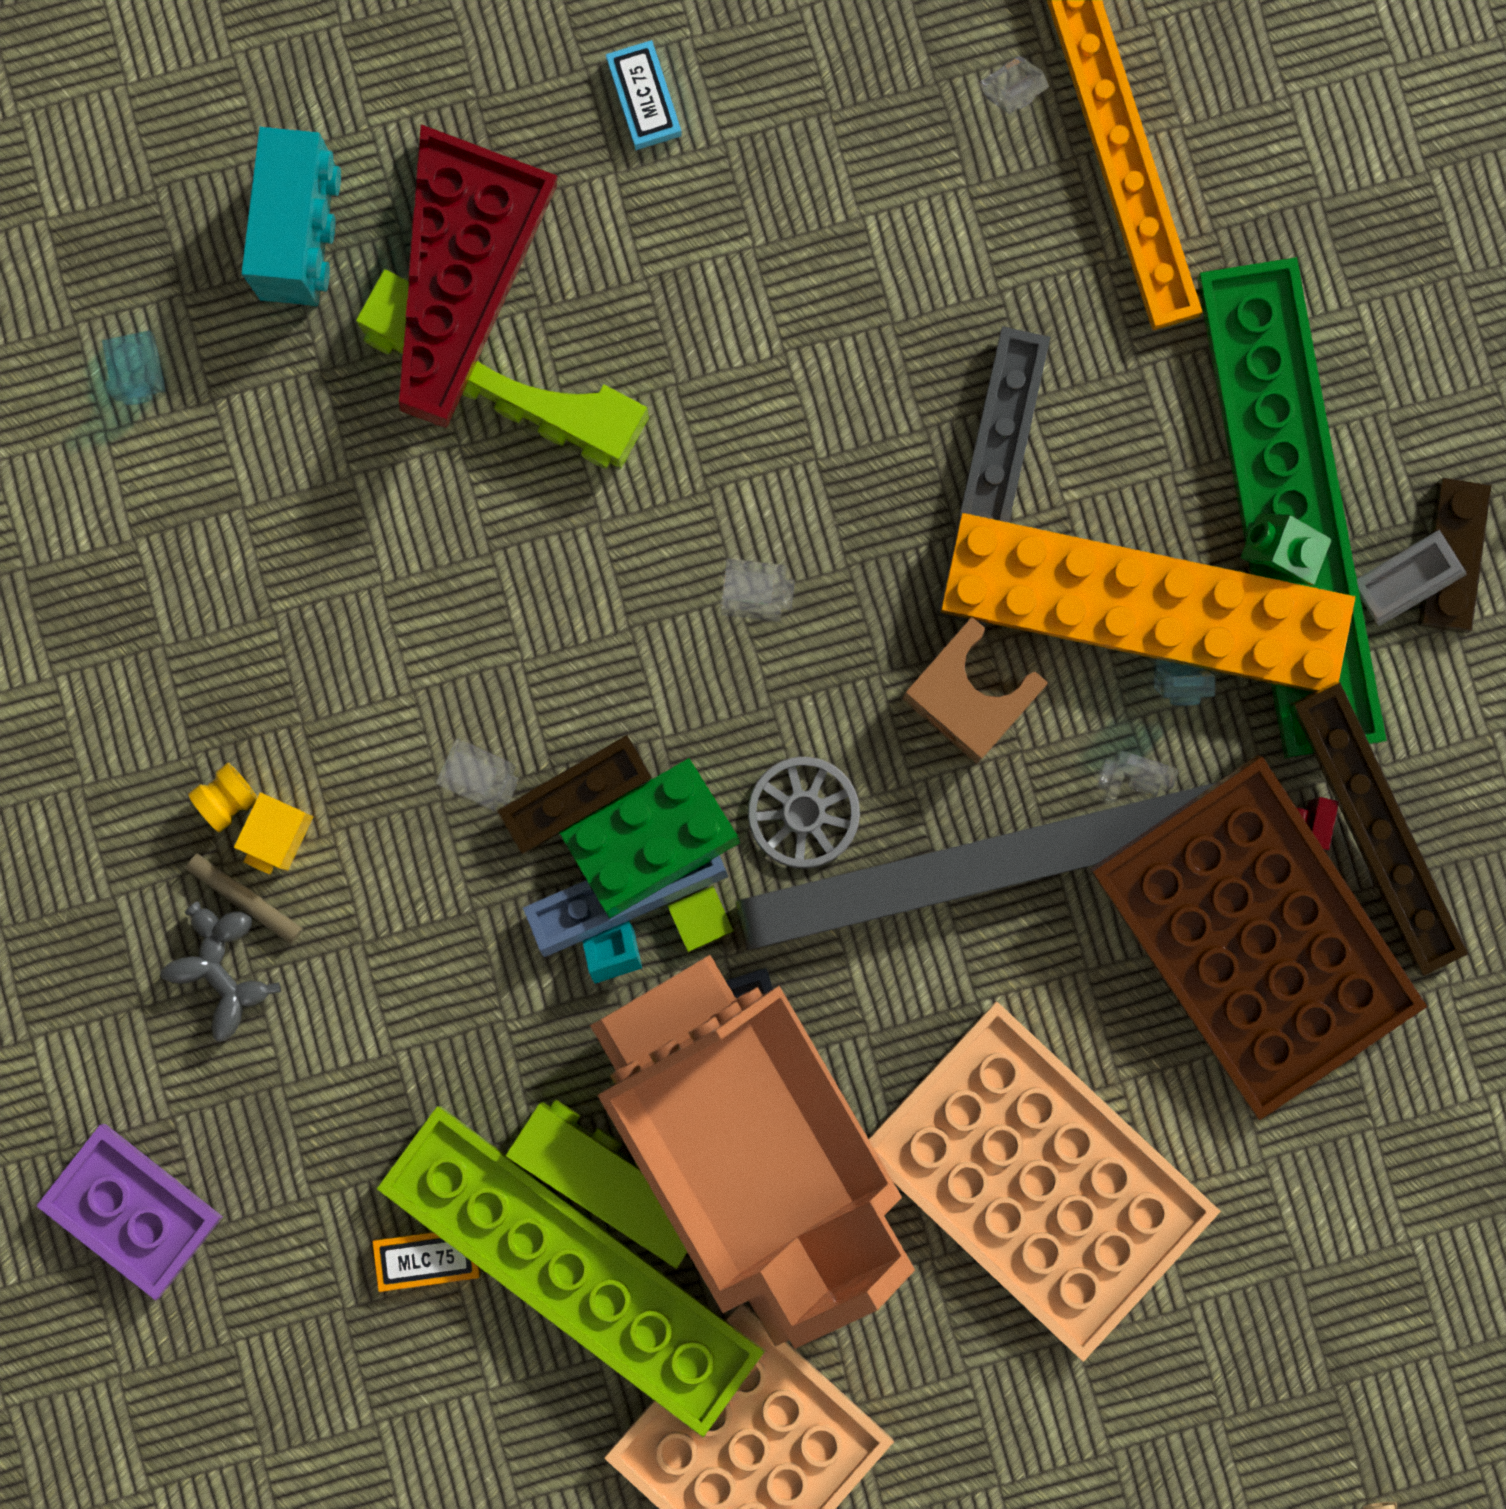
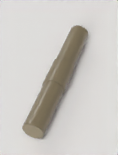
[185,853,303,945]

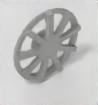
[748,757,860,869]

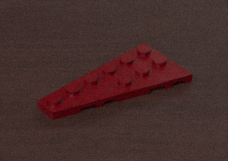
[399,124,558,429]

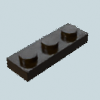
[1418,478,1492,633]
[497,735,653,855]

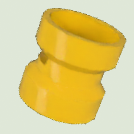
[188,762,257,832]

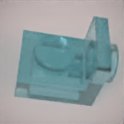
[102,330,166,405]

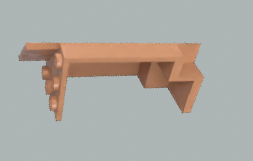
[590,955,915,1349]

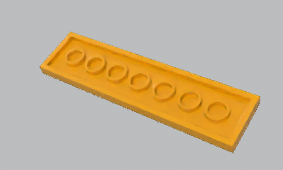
[940,513,1356,692]

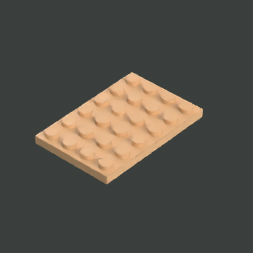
[868,1001,1221,1362]

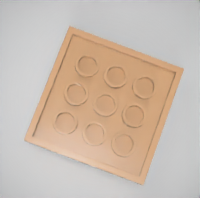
[604,1303,894,1509]

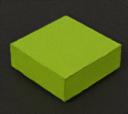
[668,886,734,952]

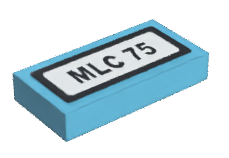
[606,40,682,151]

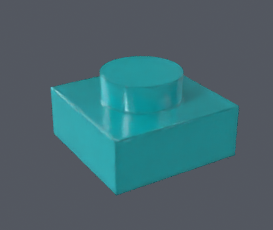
[582,920,642,984]

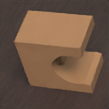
[902,617,1048,764]

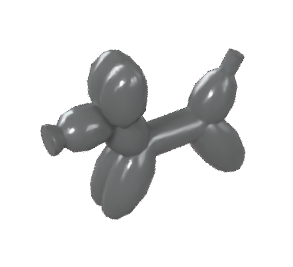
[160,901,281,1042]

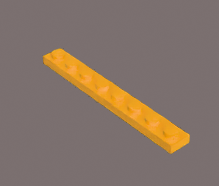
[1047,0,1202,331]

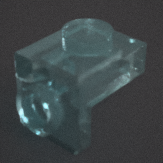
[1154,658,1215,706]

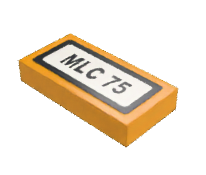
[373,1232,481,1292]

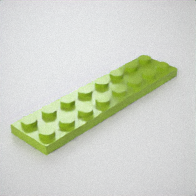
[377,1106,766,1437]

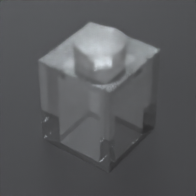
[721,559,795,622]
[435,738,519,812]

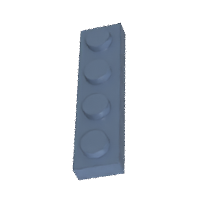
[523,855,729,957]

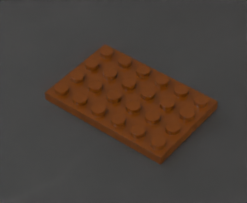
[1090,755,1427,1120]

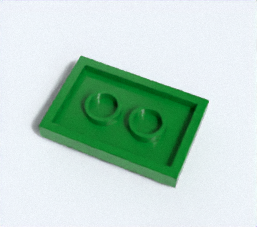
[559,758,740,919]

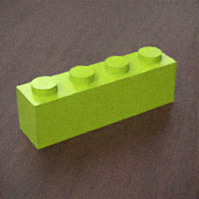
[505,1100,687,1269]

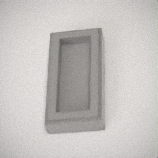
[1357,530,1467,626]

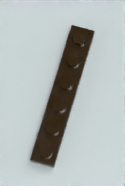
[1290,682,1469,976]

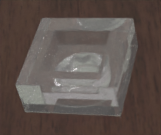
[979,56,1049,114]

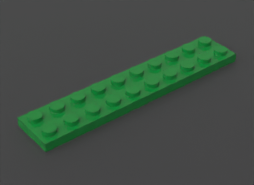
[1197,257,1387,759]

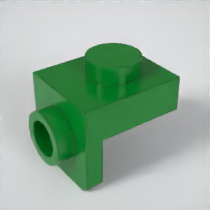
[1241,513,1332,585]

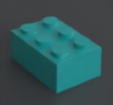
[241,126,341,306]

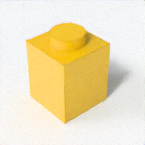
[234,792,314,875]

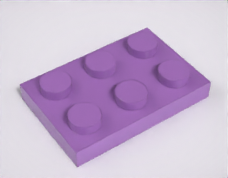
[37,1124,223,1300]

